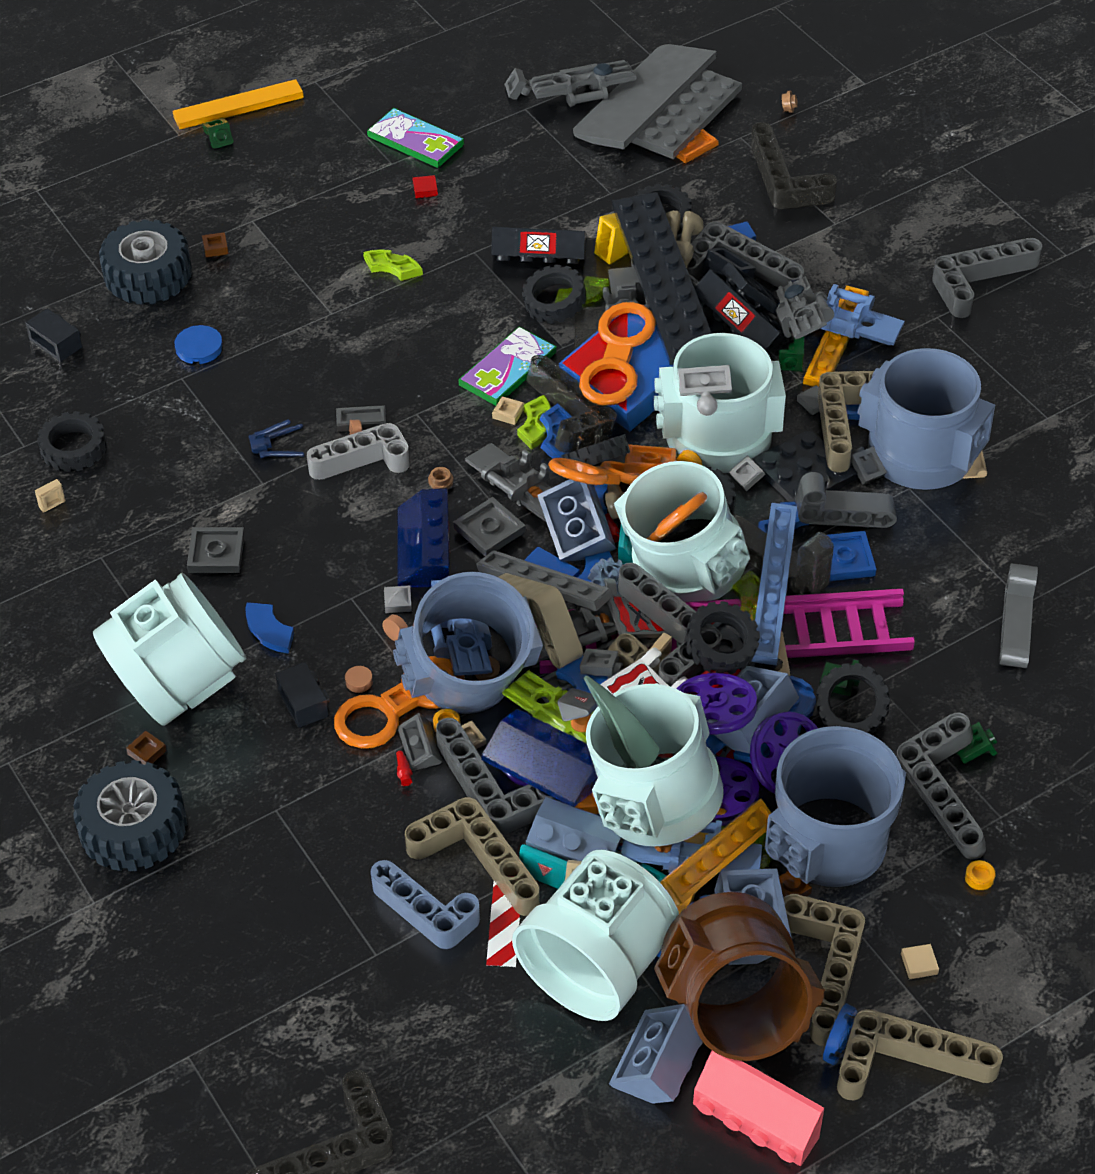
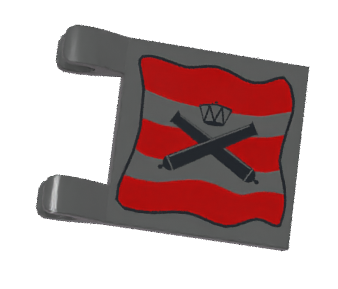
[604,578,669,638]

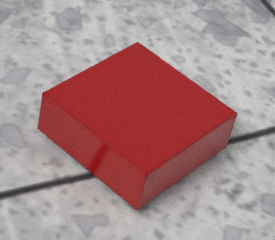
[413,175,438,198]

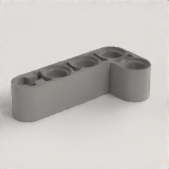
[307,423,410,480]

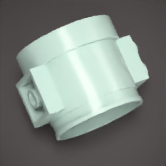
[654,333,786,473]
[614,461,750,602]
[93,573,247,726]
[586,684,723,846]
[512,850,679,1021]

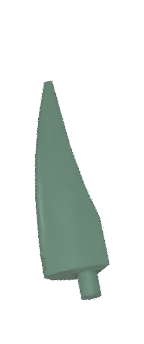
[584,676,660,769]

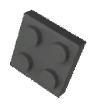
[453,497,526,556]
[187,527,245,573]

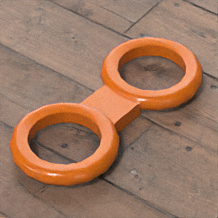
[579,302,655,405]
[548,458,641,485]
[646,492,707,542]
[334,656,465,749]

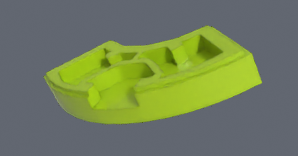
[363,250,423,281]
[517,395,551,450]

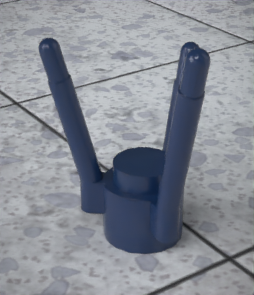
[248,419,305,458]

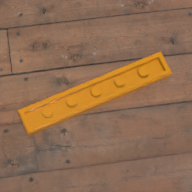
[173,79,304,129]
[803,286,869,387]
[660,799,771,907]

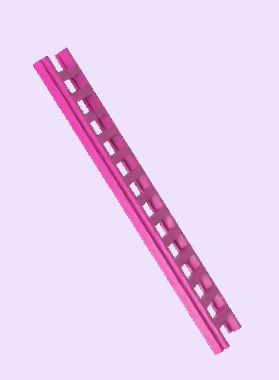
[536,589,914,674]

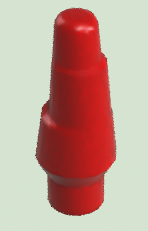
[605,513,620,543]
[396,751,413,786]

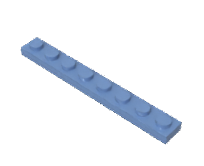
[751,503,797,665]

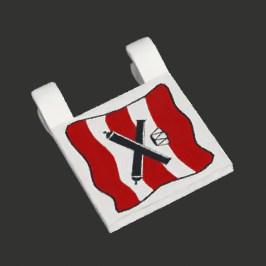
[600,647,688,694]

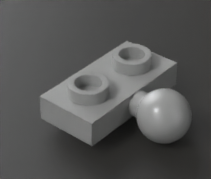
[677,365,732,416]

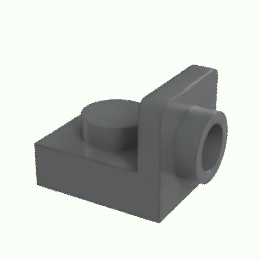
[850,446,887,485]
[580,649,623,679]

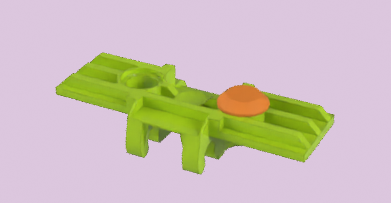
[502,670,595,754]

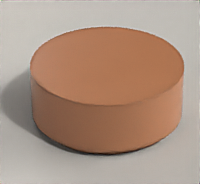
[349,420,362,435]
[383,615,408,641]
[345,666,373,693]

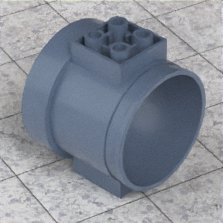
[857,348,995,490]
[393,572,543,714]
[765,726,907,887]

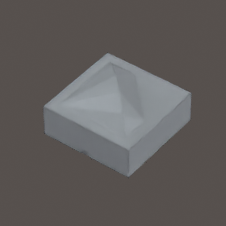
[729,455,765,491]
[384,586,412,613]

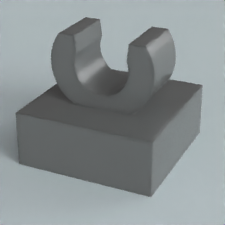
[505,68,532,100]

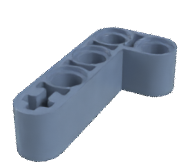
[371,860,480,949]

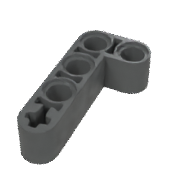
[796,472,897,528]
[999,563,1038,668]

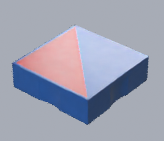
[559,313,674,432]

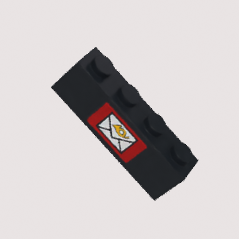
[491,227,587,264]
[694,269,788,354]

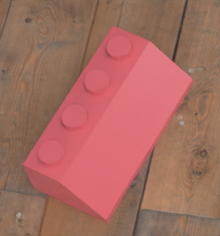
[693,1051,824,1166]

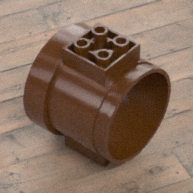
[654,892,825,1061]

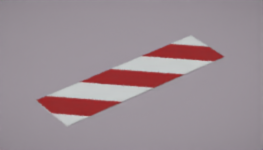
[486,876,520,967]

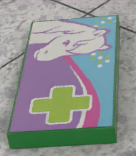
[367,108,464,168]
[459,327,557,406]

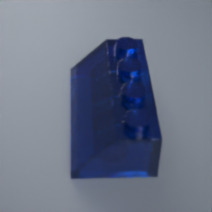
[398,488,450,587]
[481,709,598,807]

